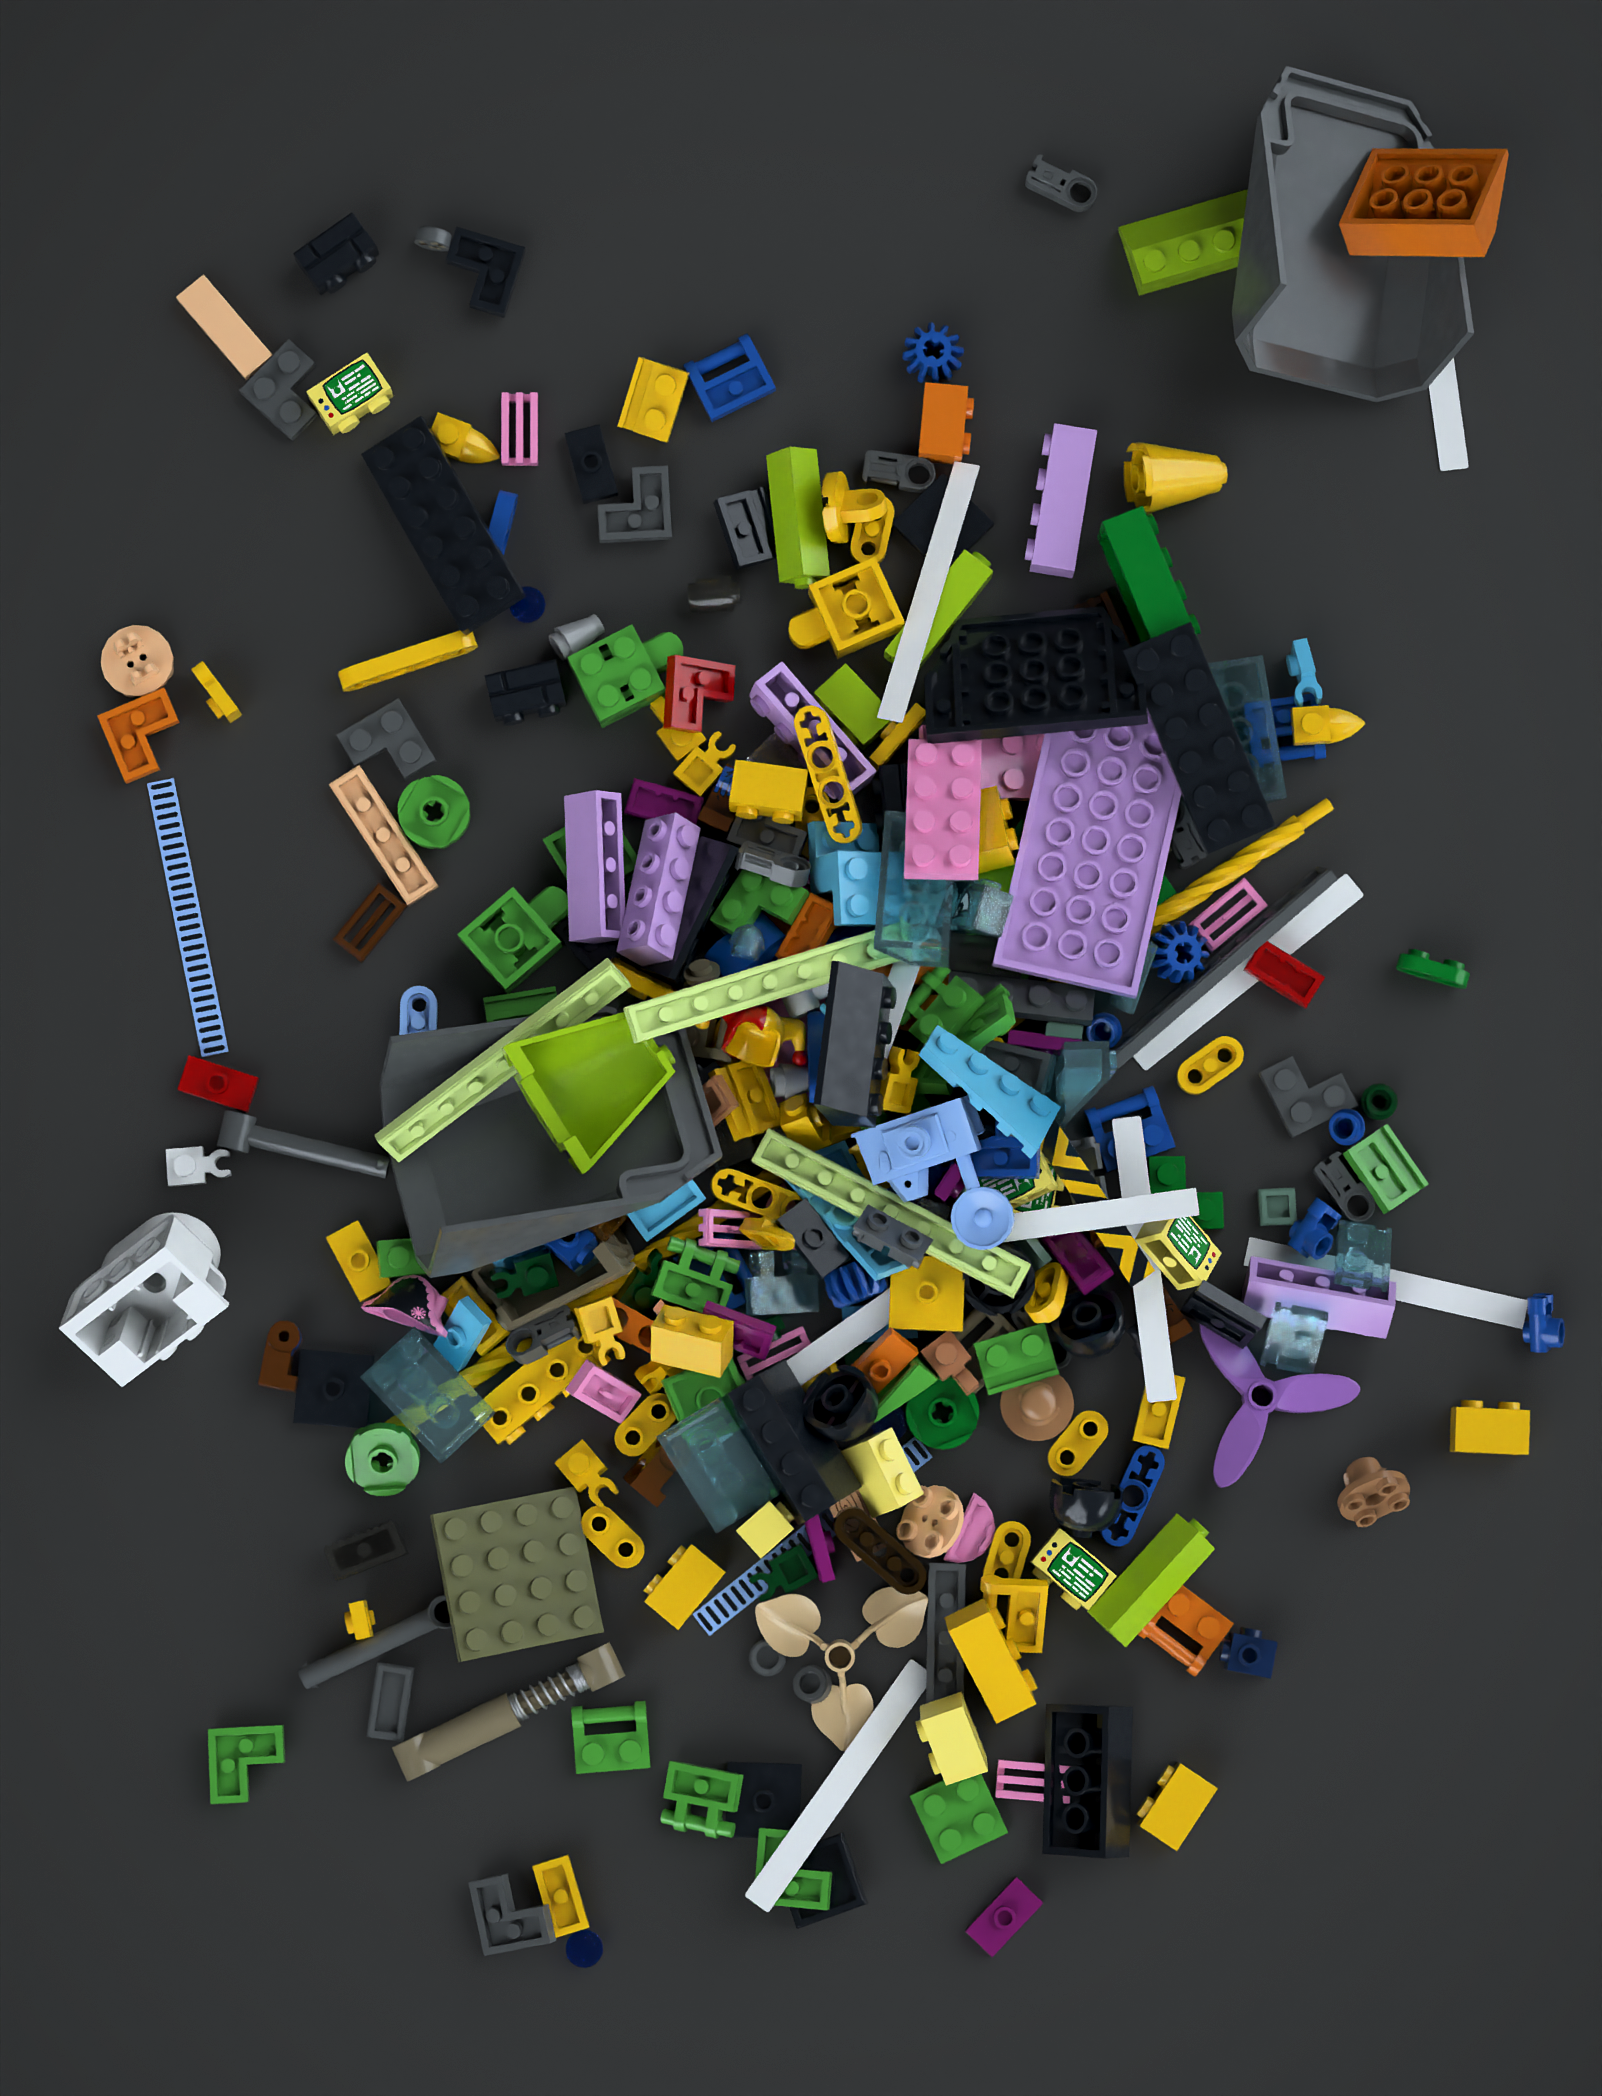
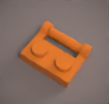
[1138,1585,1234,1677]

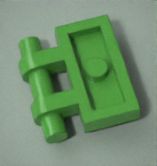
[900,962,986,1044]
[650,1236,741,1313]
[661,1761,744,1839]

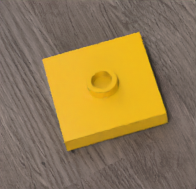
[889,1256,965,1332]

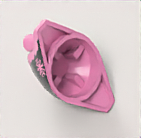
[361,1275,449,1338]

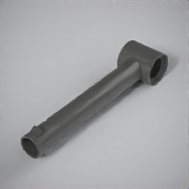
[216,1110,391,1179]
[298,1595,452,1689]

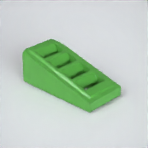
[874,1356,938,1423]

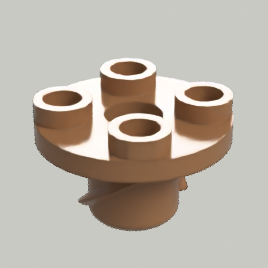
[1000,1374,1074,1441]
[1337,1457,1410,1527]

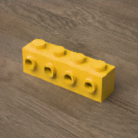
[470,1336,613,1445]

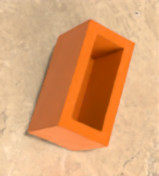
[918,382,974,465]

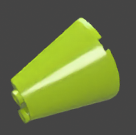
[502,1012,676,1174]

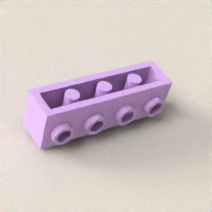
[1024,423,1097,578]
[749,661,877,801]
[564,790,625,944]
[616,812,701,966]
[1242,1256,1396,1339]

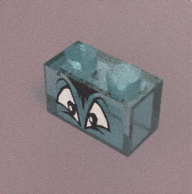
[936,878,1014,938]

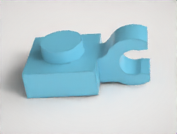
[1286,638,1323,707]

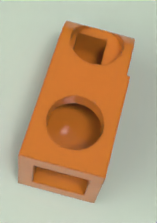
[608,1295,654,1354]

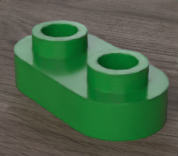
[1396,949,1470,989]

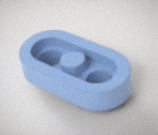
[399,986,438,1035]

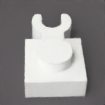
[166,1146,232,1187]

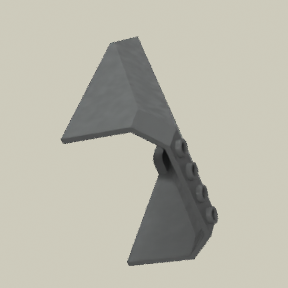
[1232,66,1474,403]
[379,1006,723,1278]

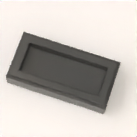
[366,1662,415,1742]

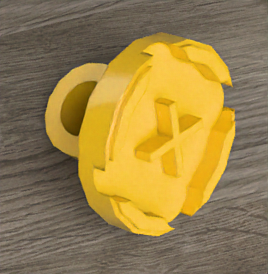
[821,471,887,544]

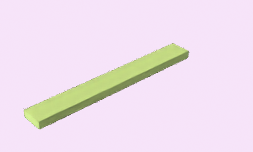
[623,922,913,1044]
[375,958,631,1162]
[751,1128,1031,1299]

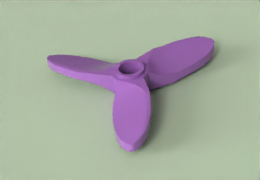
[1199,1324,1360,1488]

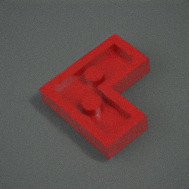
[663,655,736,733]

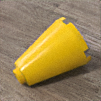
[1123,442,1228,514]

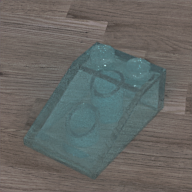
[360,1326,495,1464]
[656,1397,779,1534]

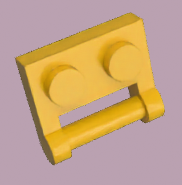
[980,1574,1049,1653]

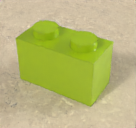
[813,663,891,751]

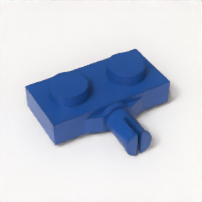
[970,1120,1040,1179]

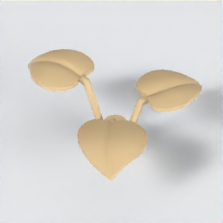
[755,1586,928,1751]

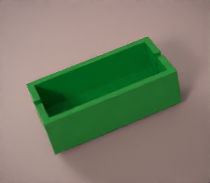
[1097,506,1201,643]

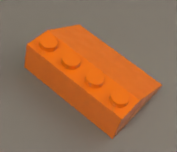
[1339,148,1509,257]

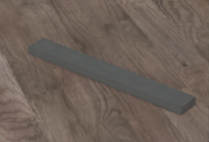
[1100,866,1338,1069]

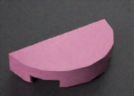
[943,1492,996,1563]

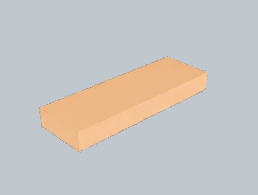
[176,274,273,380]

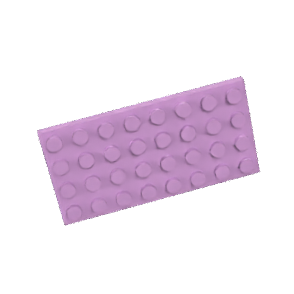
[992,716,1181,999]

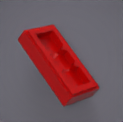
[1243,941,1325,1009]
[177,1055,260,1113]

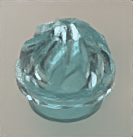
[728,924,765,961]

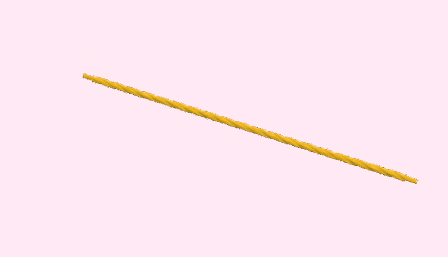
[384,798,1334,1430]

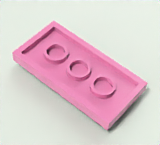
[919,725,1044,801]
[904,739,982,880]

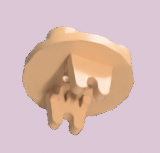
[101,625,174,698]
[896,1485,964,1558]

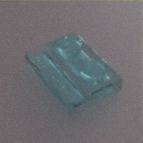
[1333,1219,1392,1292]
[1260,1302,1328,1374]

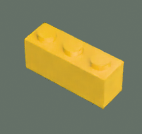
[944,1598,1038,1724]

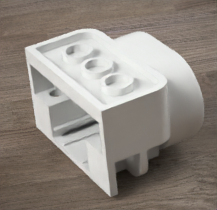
[59,1212,229,1387]

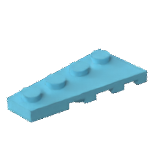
[918,1025,1061,1159]
[784,1140,908,1281]

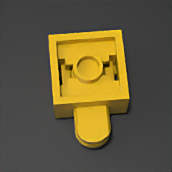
[788,557,905,659]

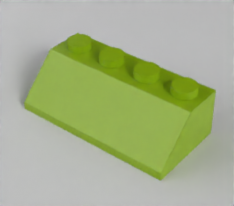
[1118,189,1248,296]

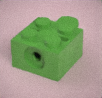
[567,624,684,728]
[457,886,568,994]

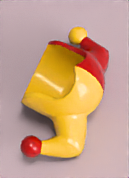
[696,1004,808,1067]

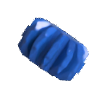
[902,322,964,383]
[1147,921,1210,983]
[824,1261,888,1308]

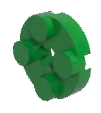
[905,1376,979,1450]

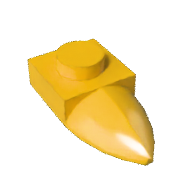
[431,412,500,463]
[1291,705,1365,746]
[738,1216,795,1251]

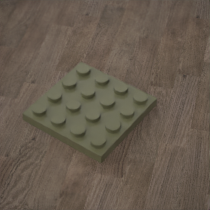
[430,1487,604,1662]

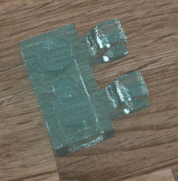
[744,1250,819,1315]

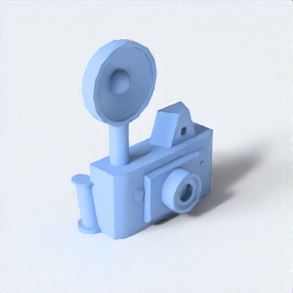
[850,1095,1015,1250]

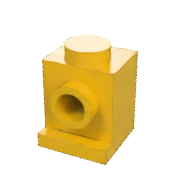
[779,1093,832,1151]

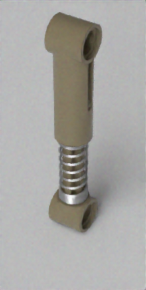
[392,1642,626,1782]

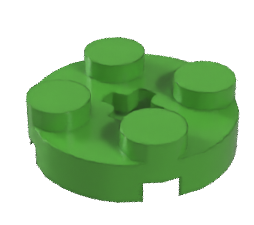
[397,775,471,849]
[345,1423,420,1496]

